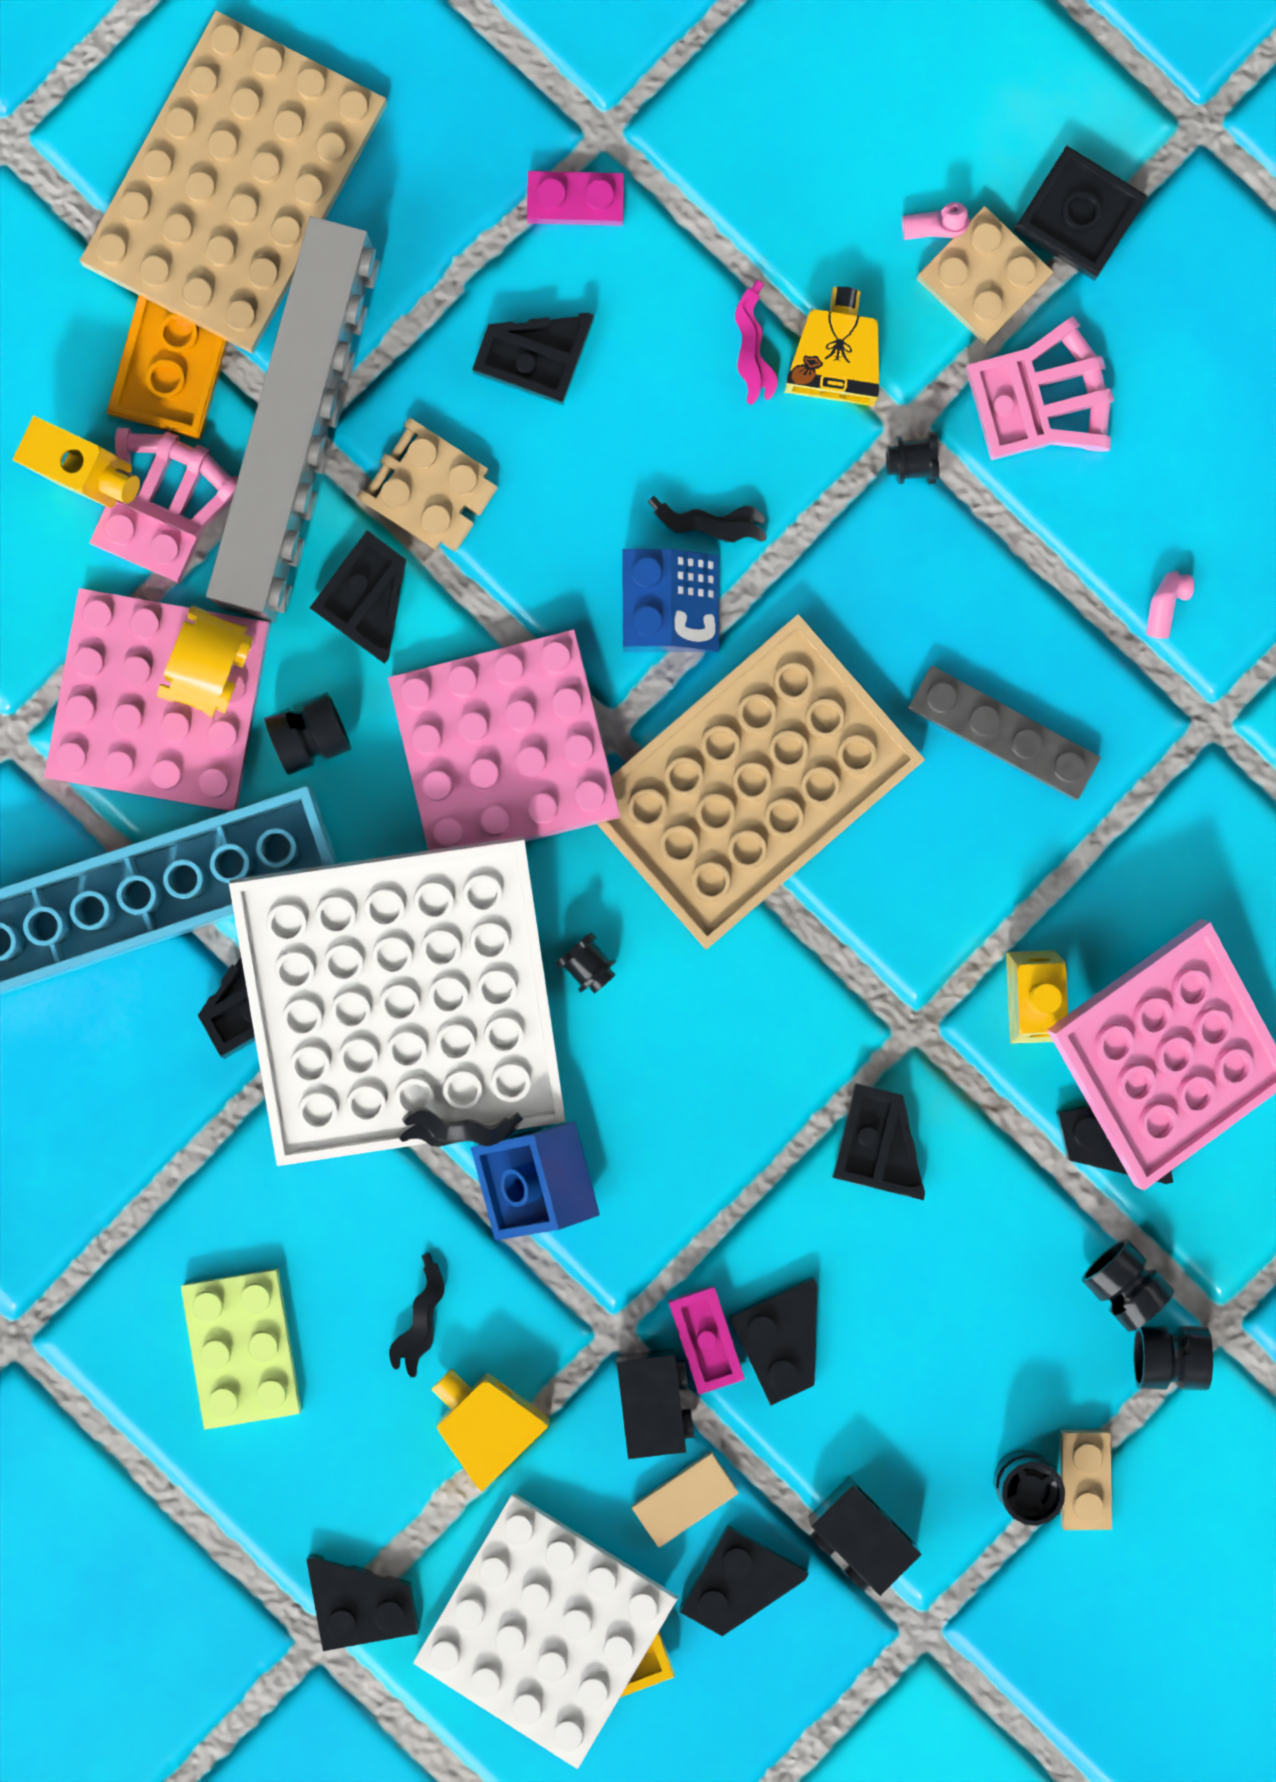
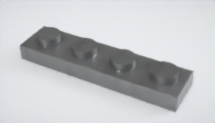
[907,666,1101,801]

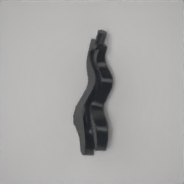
[647,495,767,543]
[398,1107,524,1147]
[389,1253,445,1378]

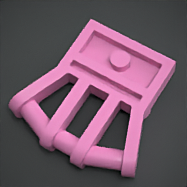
[966,316,1114,461]
[89,428,238,584]

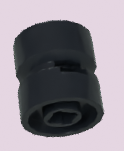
[264,692,352,776]
[1081,1238,1175,1332]
[1133,1325,1213,1390]
[993,1450,1065,1526]

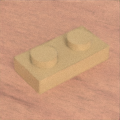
[1059,1429,1112,1530]

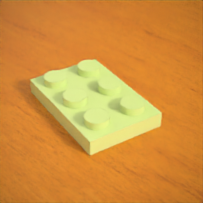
[181,1268,302,1430]

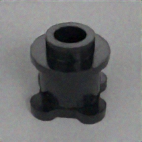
[886,431,940,484]
[555,933,617,994]

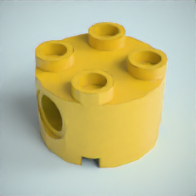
[157,605,253,718]

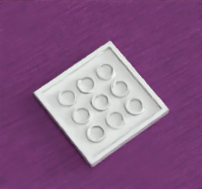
[413,1493,679,1769]

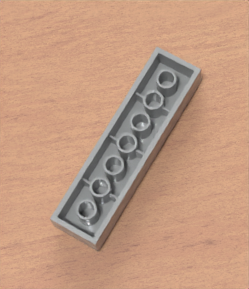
[206,216,380,623]

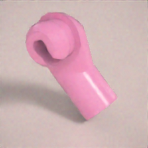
[901,202,970,240]
[1146,571,1195,639]

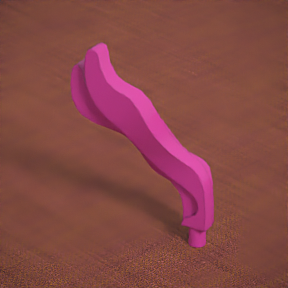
[735,280,778,405]

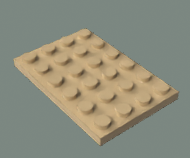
[79,11,387,354]
[597,614,925,950]

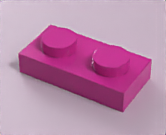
[527,171,624,226]
[668,1285,745,1395]

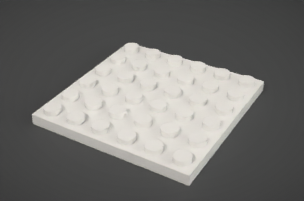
[229,836,566,1166]

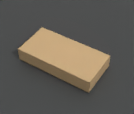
[631,1451,739,1548]

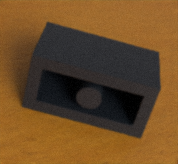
[617,1348,694,1459]
[808,1476,922,1596]

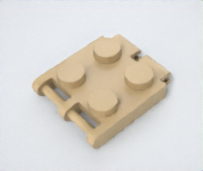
[356,417,498,552]

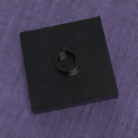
[1013,145,1148,281]

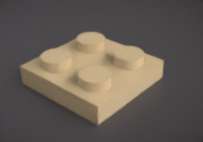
[916,206,1054,345]

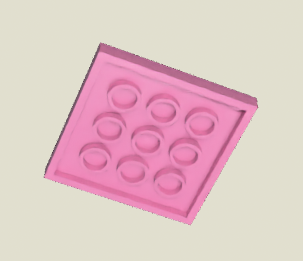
[44,588,271,811]
[388,629,621,850]
[1047,919,1276,1191]

